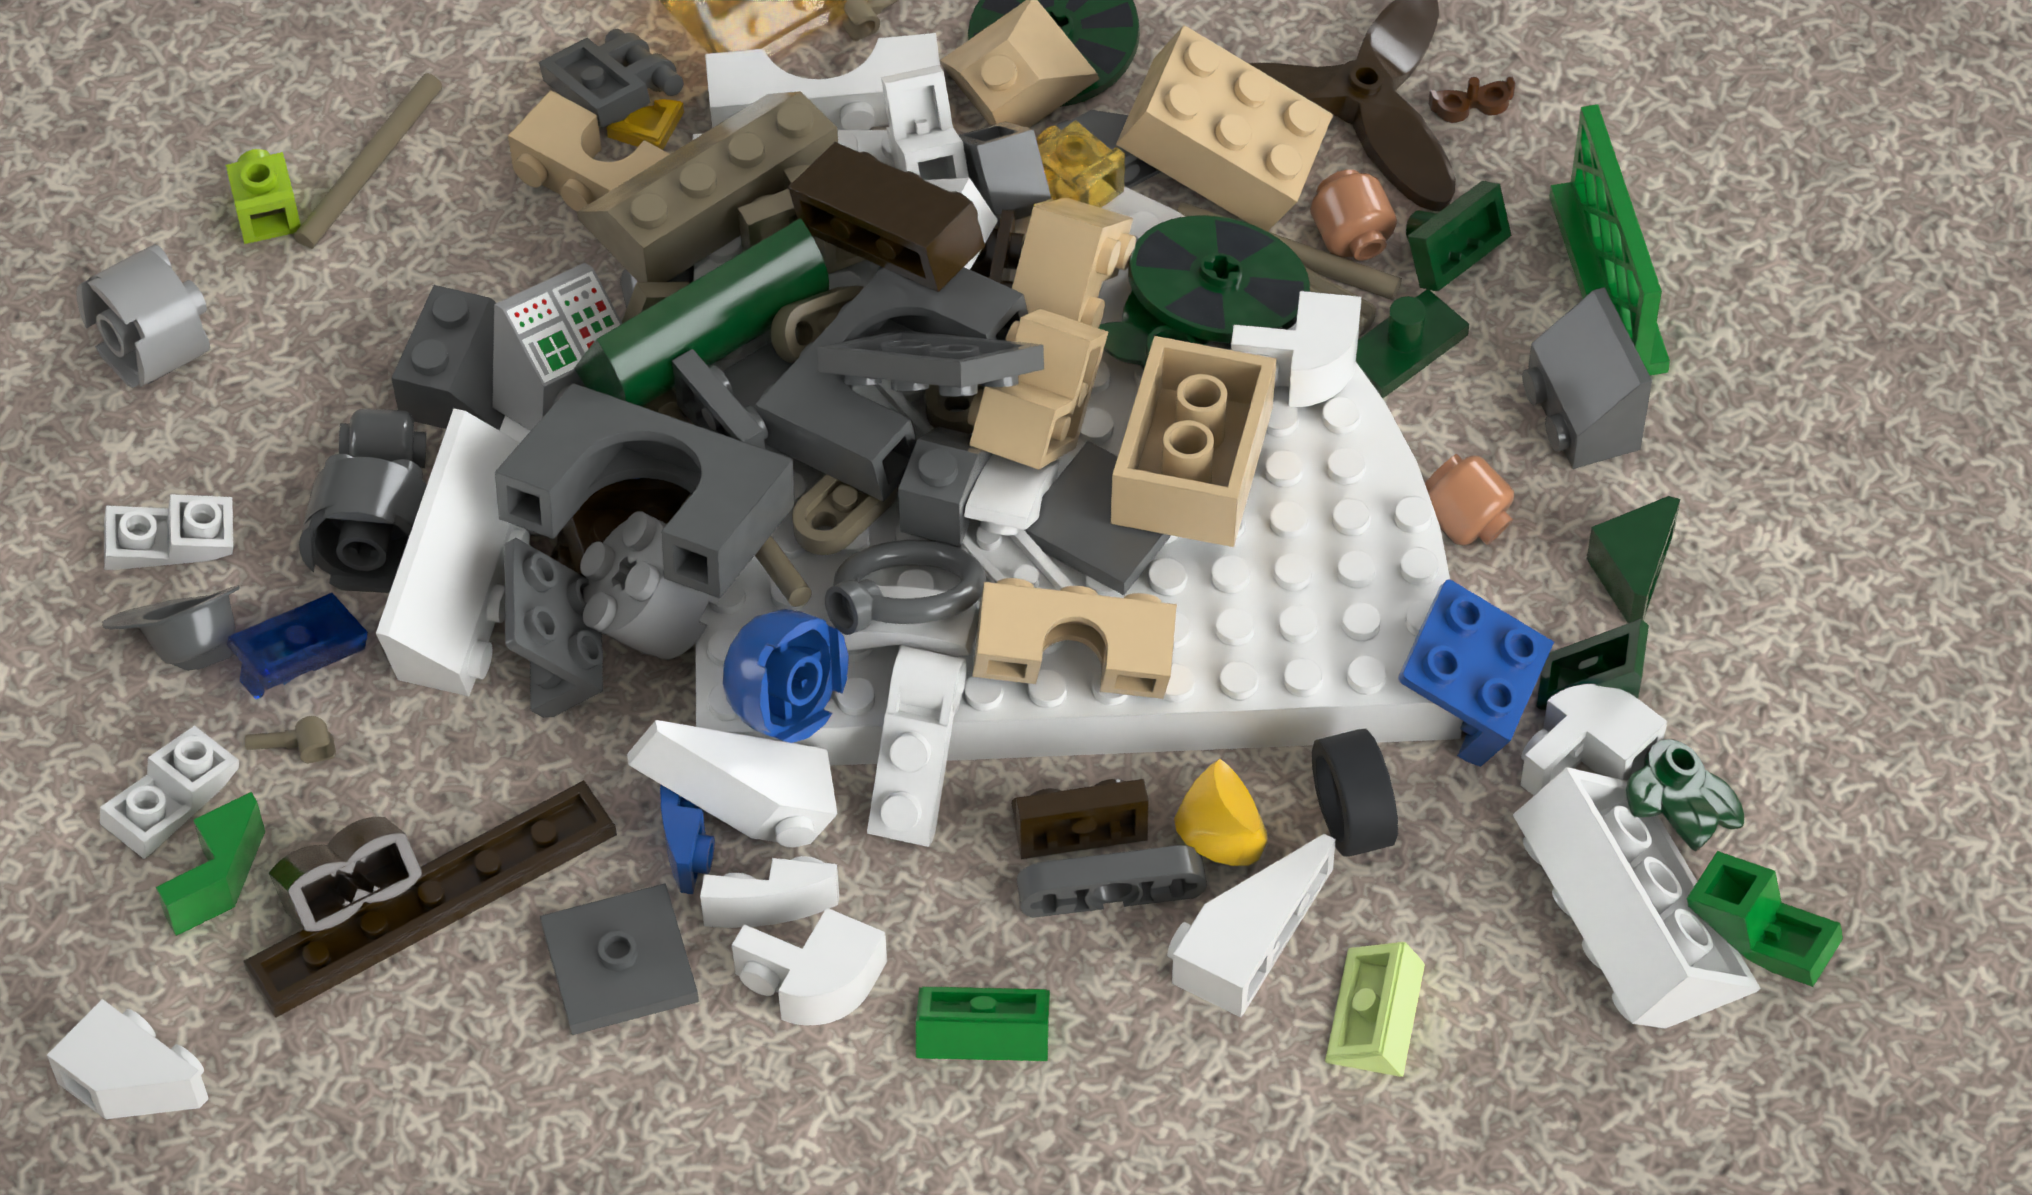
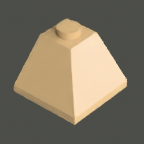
[940,0,1099,128]

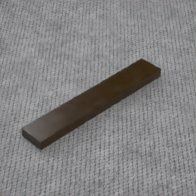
[243,780,617,1018]

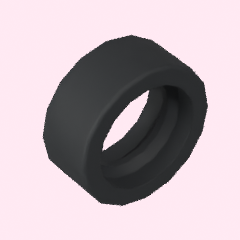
[1312,728,1398,857]

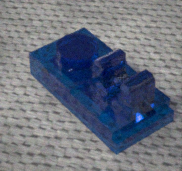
[227,592,368,699]

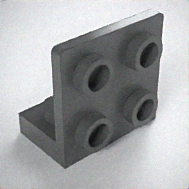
[672,342,793,459]
[504,538,603,718]

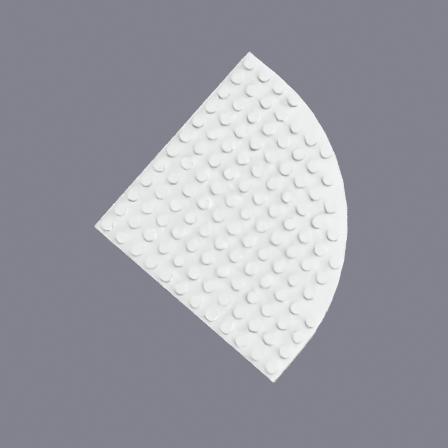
[693,130,1463,766]

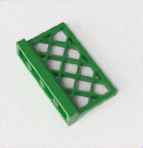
[1549,104,1670,376]

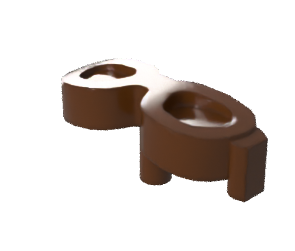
[1428,76,1516,123]

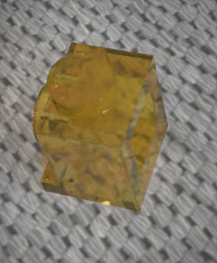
[1036,120,1125,208]

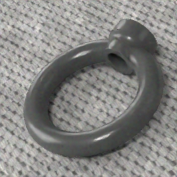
[825,540,986,635]

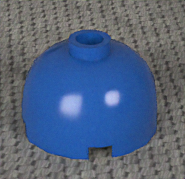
[722,609,849,743]

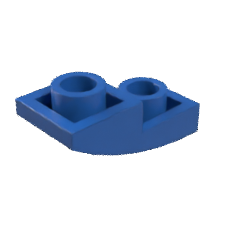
[660,784,715,894]

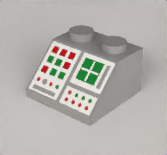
[492,263,622,431]

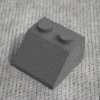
[391,285,505,431]
[1522,287,1652,469]

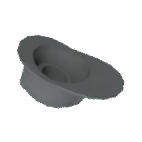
[102,585,240,671]

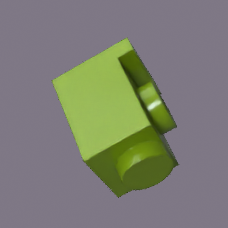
[225,149,301,244]

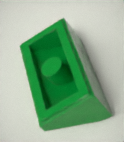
[916,986,1050,1061]

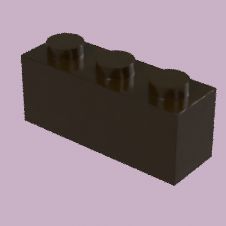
[788,142,985,292]

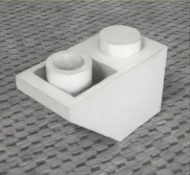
[47,999,209,1119]

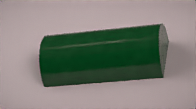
[574,218,829,407]

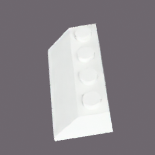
[376,409,530,696]
[1513,767,1761,1029]

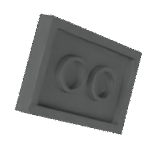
[817,330,1044,397]

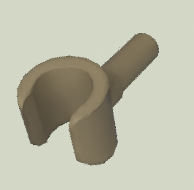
[842,0,899,41]
[245,716,336,764]

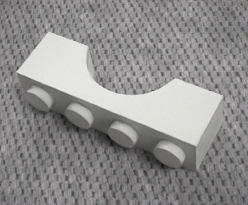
[705,33,940,130]

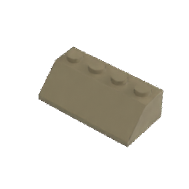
[577,91,838,282]

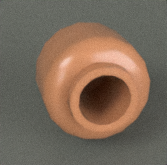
[1310,169,1397,261]
[1425,454,1514,546]

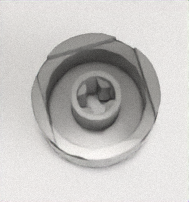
[76,244,210,388]
[580,511,720,660]

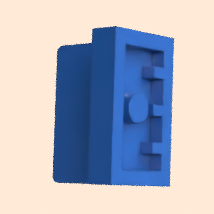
[1398,579,1554,767]

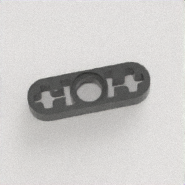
[1016,845,1207,918]

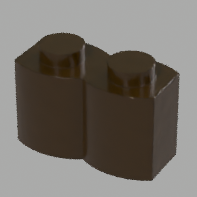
[269,817,423,931]

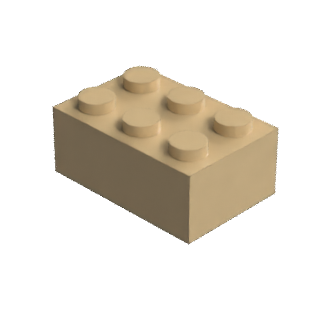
[1116,25,1333,231]
[1111,336,1276,547]

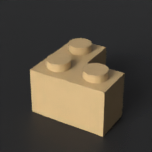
[1012,197,1136,328]
[968,309,1108,470]

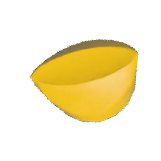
[1174,759,1267,866]

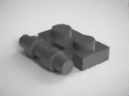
[539,29,684,128]

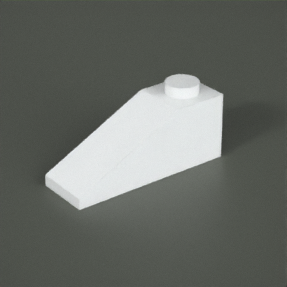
[627,720,838,847]
[1167,834,1336,1017]

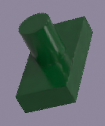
[1406,181,1512,292]
[1356,289,1470,398]

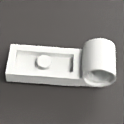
[867,646,967,847]

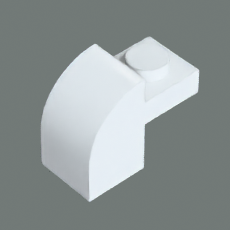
[881,65,969,180]
[1231,291,1361,407]
[1521,684,1667,796]
[732,908,887,1025]

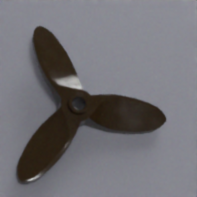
[1248,0,1456,211]

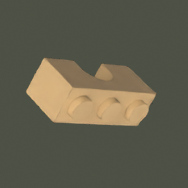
[508,90,670,211]
[972,578,1177,699]

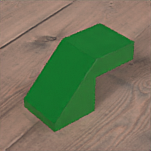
[156,792,265,936]
[1686,851,1843,987]

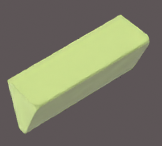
[1325,942,1425,1077]

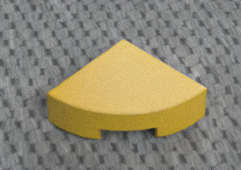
[607,99,684,150]

